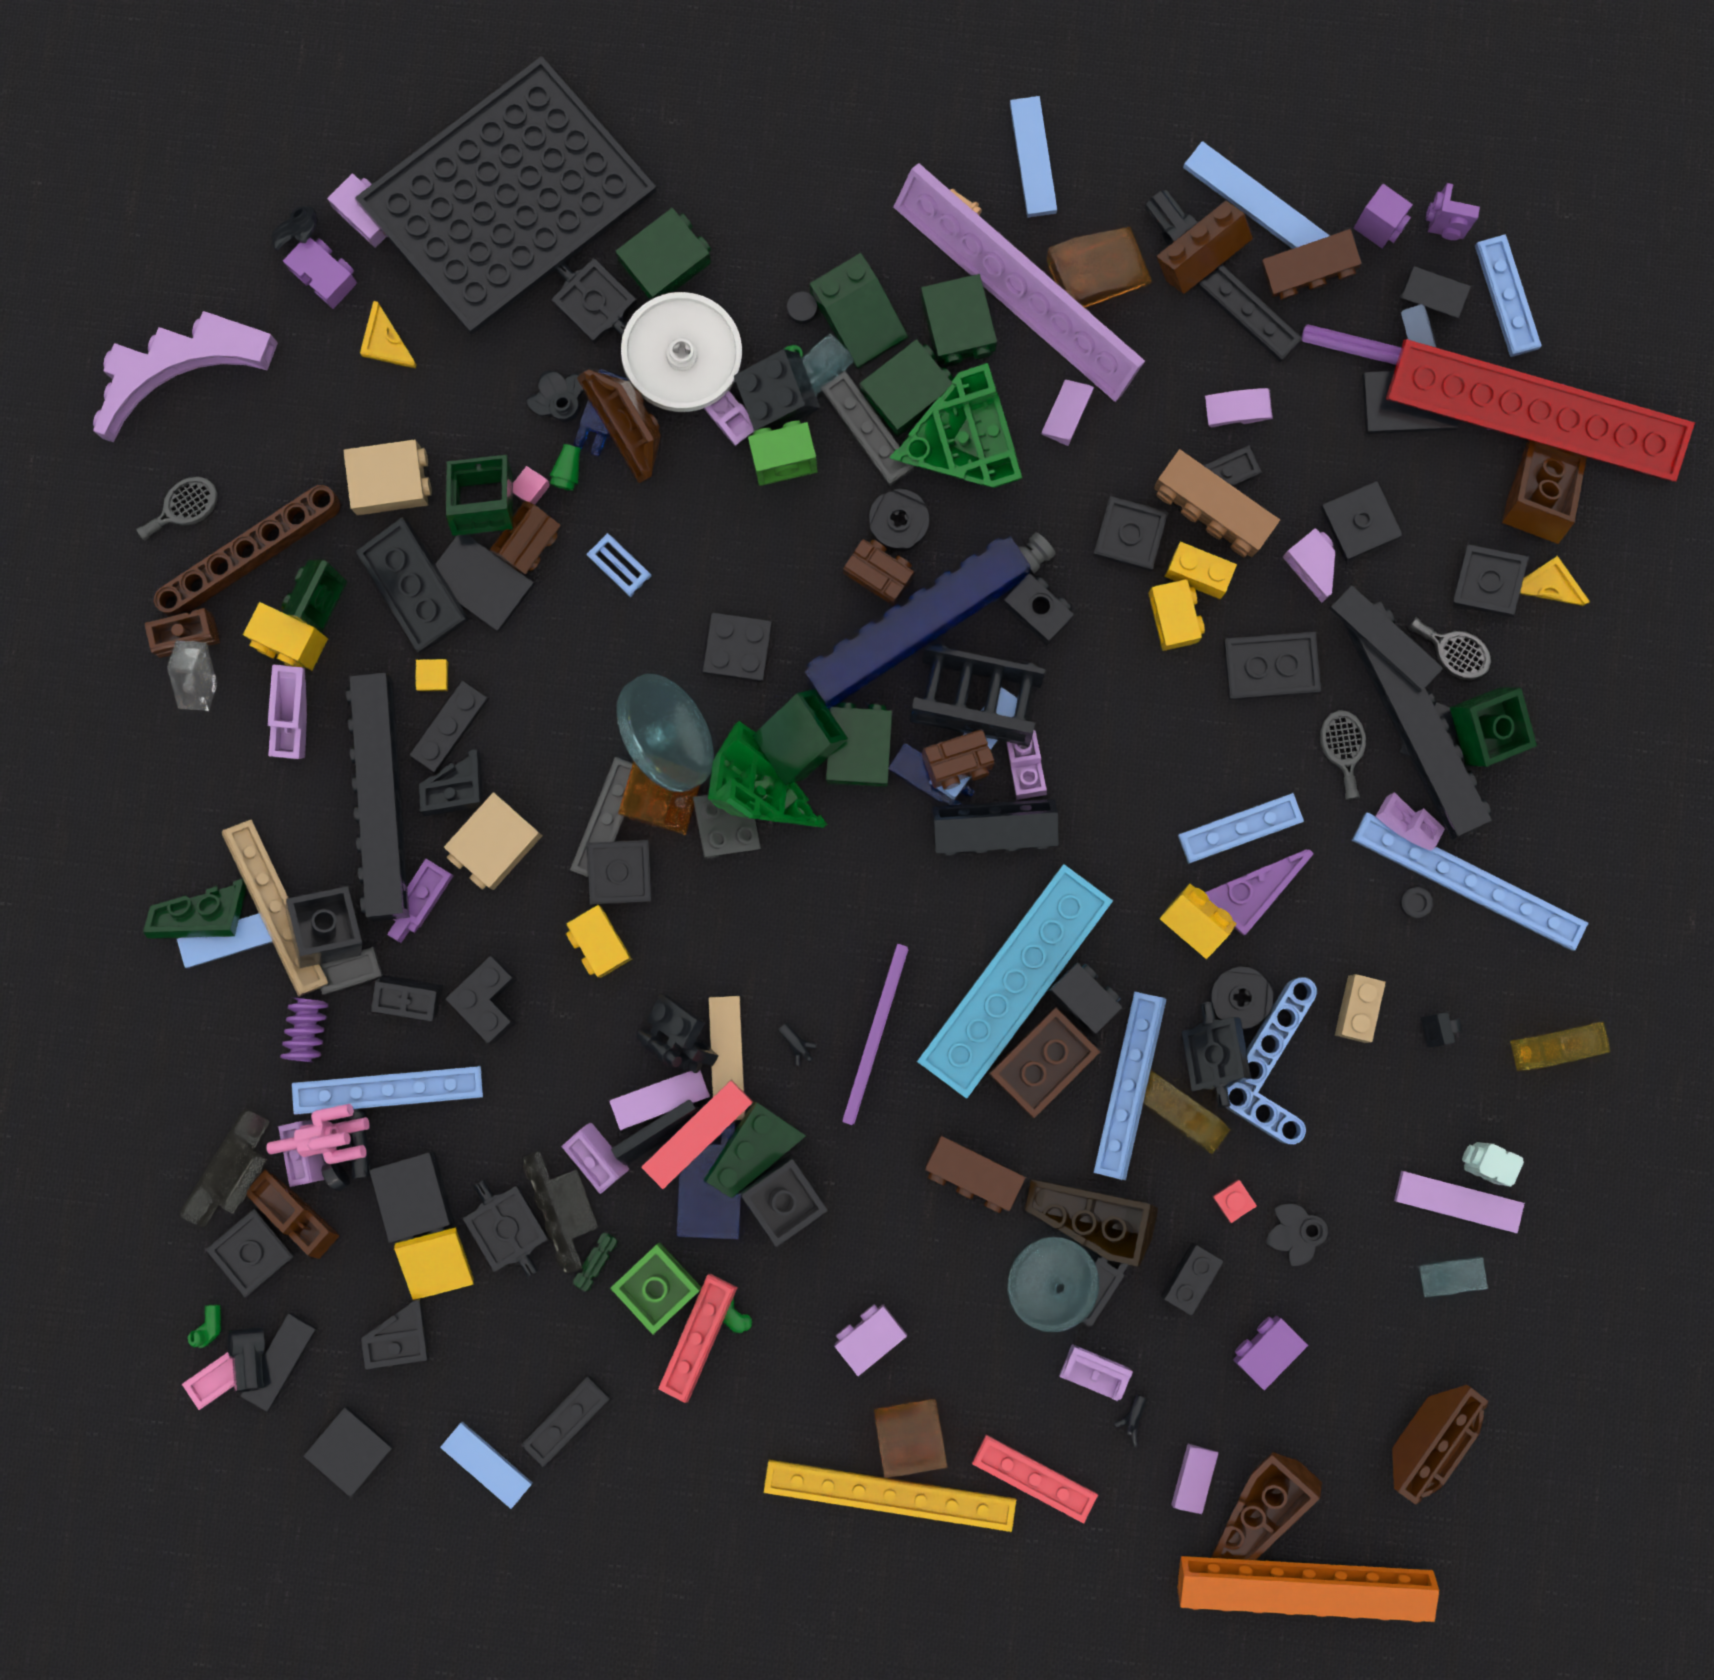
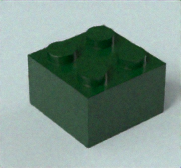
[1450,687,1537,767]

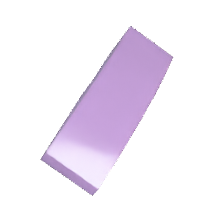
[268,665,307,759]
[610,1070,710,1130]

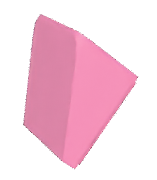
[513,466,550,505]

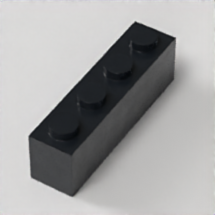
[932,799,1059,855]

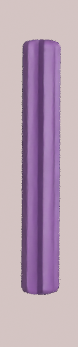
[1301,324,1401,365]

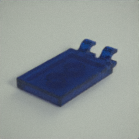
[677,1122,741,1239]

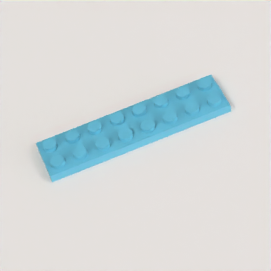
[917,864,1113,1099]

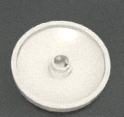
[621,292,742,412]

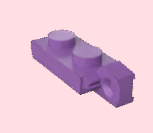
[387,859,453,943]

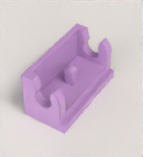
[1059,1344,1133,1401]

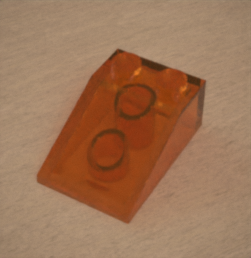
[1046,227,1152,308]

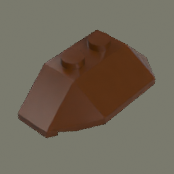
[577,369,661,483]
[1392,1385,1488,1505]

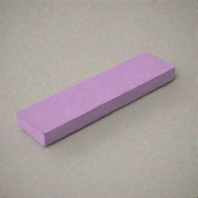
[1394,1171,1525,1233]

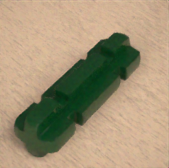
[573,1232,618,1292]

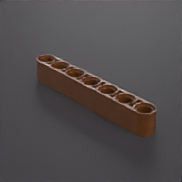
[154,485,341,617]

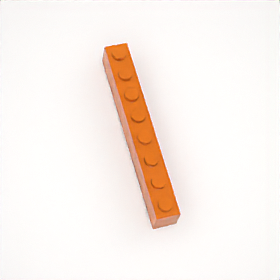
[1177,1556,1439,1622]

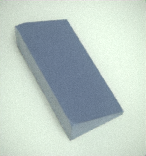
[1401,304,1437,348]

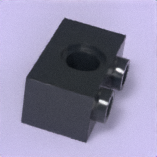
[1003,574,1074,646]
[1160,1243,1224,1316]

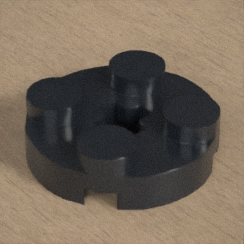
[869,489,929,551]
[1210,967,1273,1029]

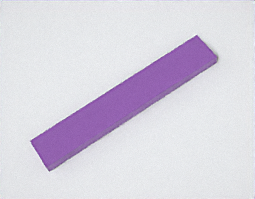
[842,944,908,1125]

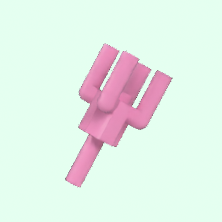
[267,1104,370,1164]

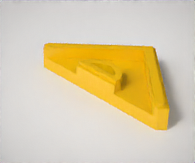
[360,301,416,368]
[1520,556,1590,606]

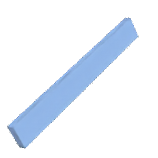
[1352,812,1588,951]

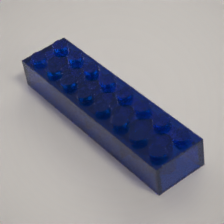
[805,536,1031,709]

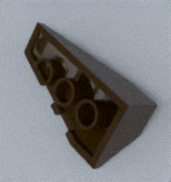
[1025,1179,1158,1267]

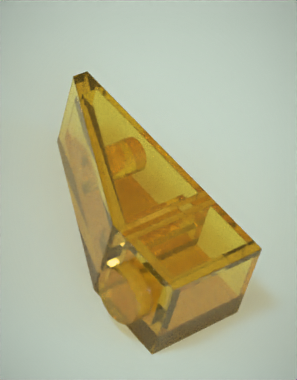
[1511,1022,1610,1071]
[1143,1070,1230,1154]

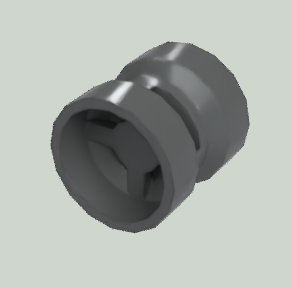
[1013,532,1056,575]

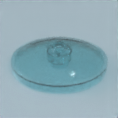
[617,674,714,792]

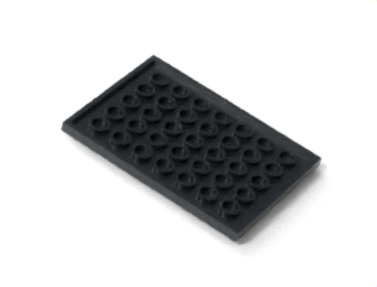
[355,56,657,335]

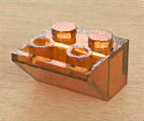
[618,756,703,835]
[874,1399,947,1478]

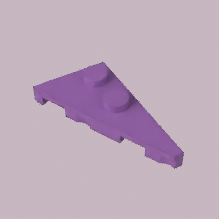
[1205,849,1314,936]

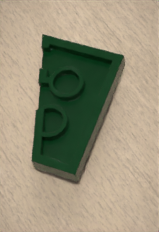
[143,878,247,938]
[703,1102,806,1198]

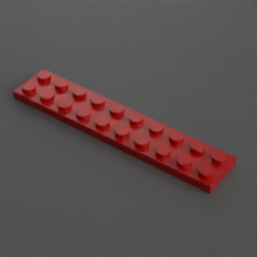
[1386,339,1695,482]

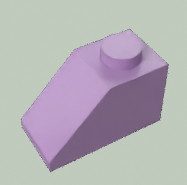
[1283,528,1335,603]

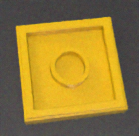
[394,1228,474,1300]

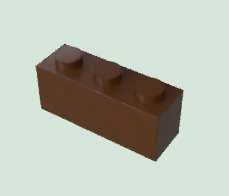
[1156,201,1253,294]
[1262,229,1362,300]
[924,1135,1026,1213]

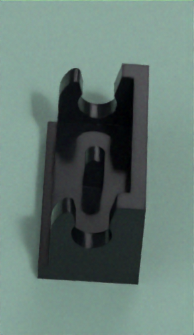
[1400,266,1471,319]
[371,975,443,1021]

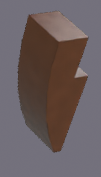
[244,1169,340,1259]

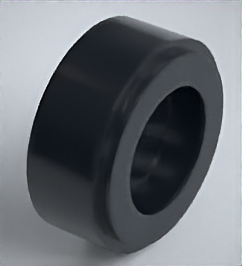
[787,292,817,324]
[1400,887,1433,919]
[321,1163,350,1191]

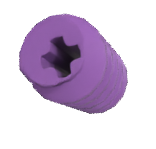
[280,997,328,1062]

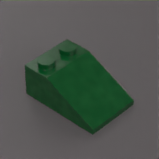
[810,253,908,369]
[282,560,348,633]

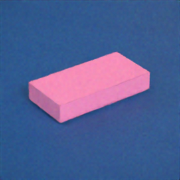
[182,1352,234,1410]

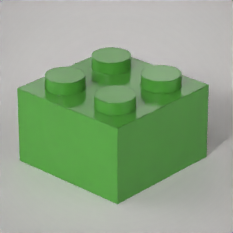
[748,421,817,486]
[611,1242,701,1334]

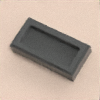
[320,947,383,995]

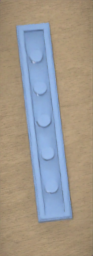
[1183,141,1330,249]
[1094,992,1166,1180]
[292,1066,483,1115]

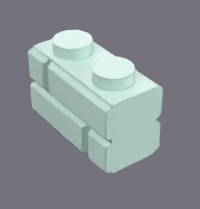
[1462,1142,1524,1187]

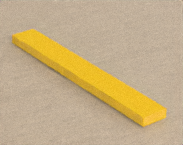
[764,1460,1016,1532]

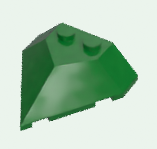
[889,363,1023,488]
[708,721,827,828]

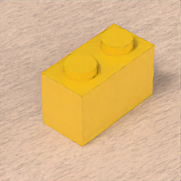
[1165,542,1237,599]
[1148,579,1205,651]
[1160,884,1237,959]
[566,905,632,978]

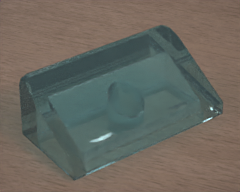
[802,333,853,395]

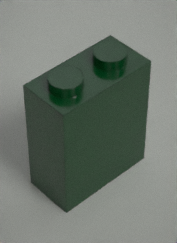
[616,208,711,300]
[921,274,997,366]
[860,339,954,437]
[752,689,848,785]
[826,703,892,787]

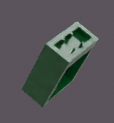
[446,455,513,536]

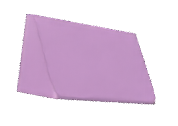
[1041,380,1094,446]
[278,1119,325,1187]
[561,1123,629,1194]
[1171,1443,1218,1514]

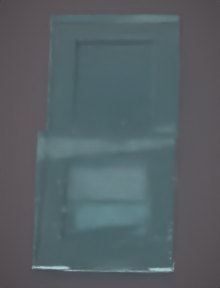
[1419,1257,1488,1297]

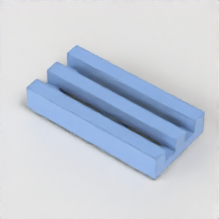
[587,533,651,598]

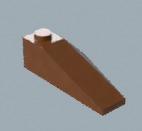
[1211,1452,1322,1560]

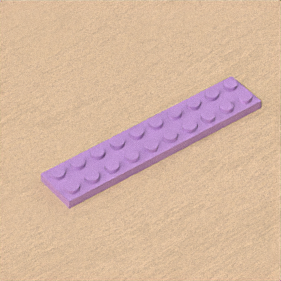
[893,163,1145,402]

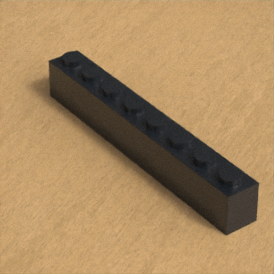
[1343,602,1492,840]
[346,672,410,922]

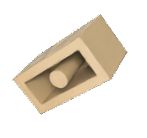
[1335,974,1386,1043]

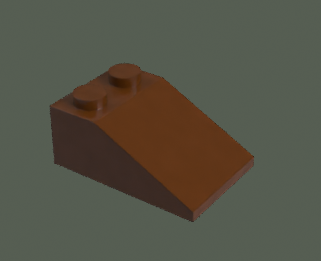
[1502,440,1587,544]

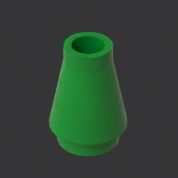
[549,444,581,491]

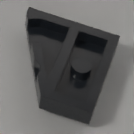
[419,749,483,816]
[361,1299,429,1370]

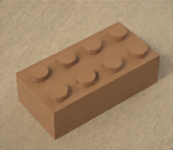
[1154,449,1280,557]

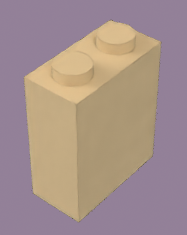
[343,440,432,515]
[444,792,543,890]

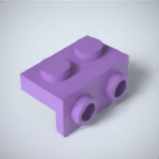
[1426,183,1480,240]

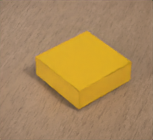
[416,659,448,691]

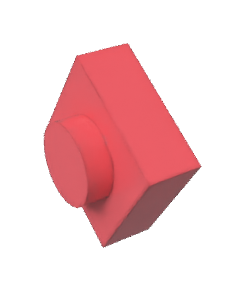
[1212,1180,1257,1223]

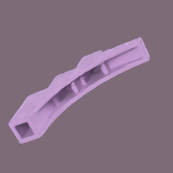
[93,311,278,442]

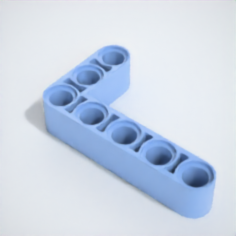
[1226,978,1317,1144]

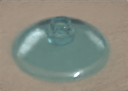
[1008,1237,1099,1332]

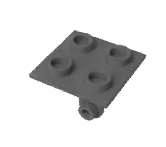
[693,795,761,859]

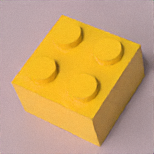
[243,602,328,671]

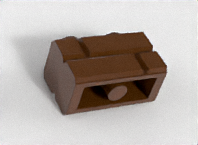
[490,501,561,575]
[843,539,914,606]
[145,608,220,658]
[922,729,994,790]

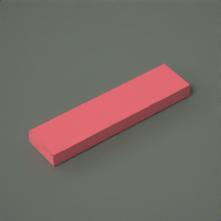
[641,1079,753,1189]
[658,1274,738,1403]
[972,1435,1098,1523]

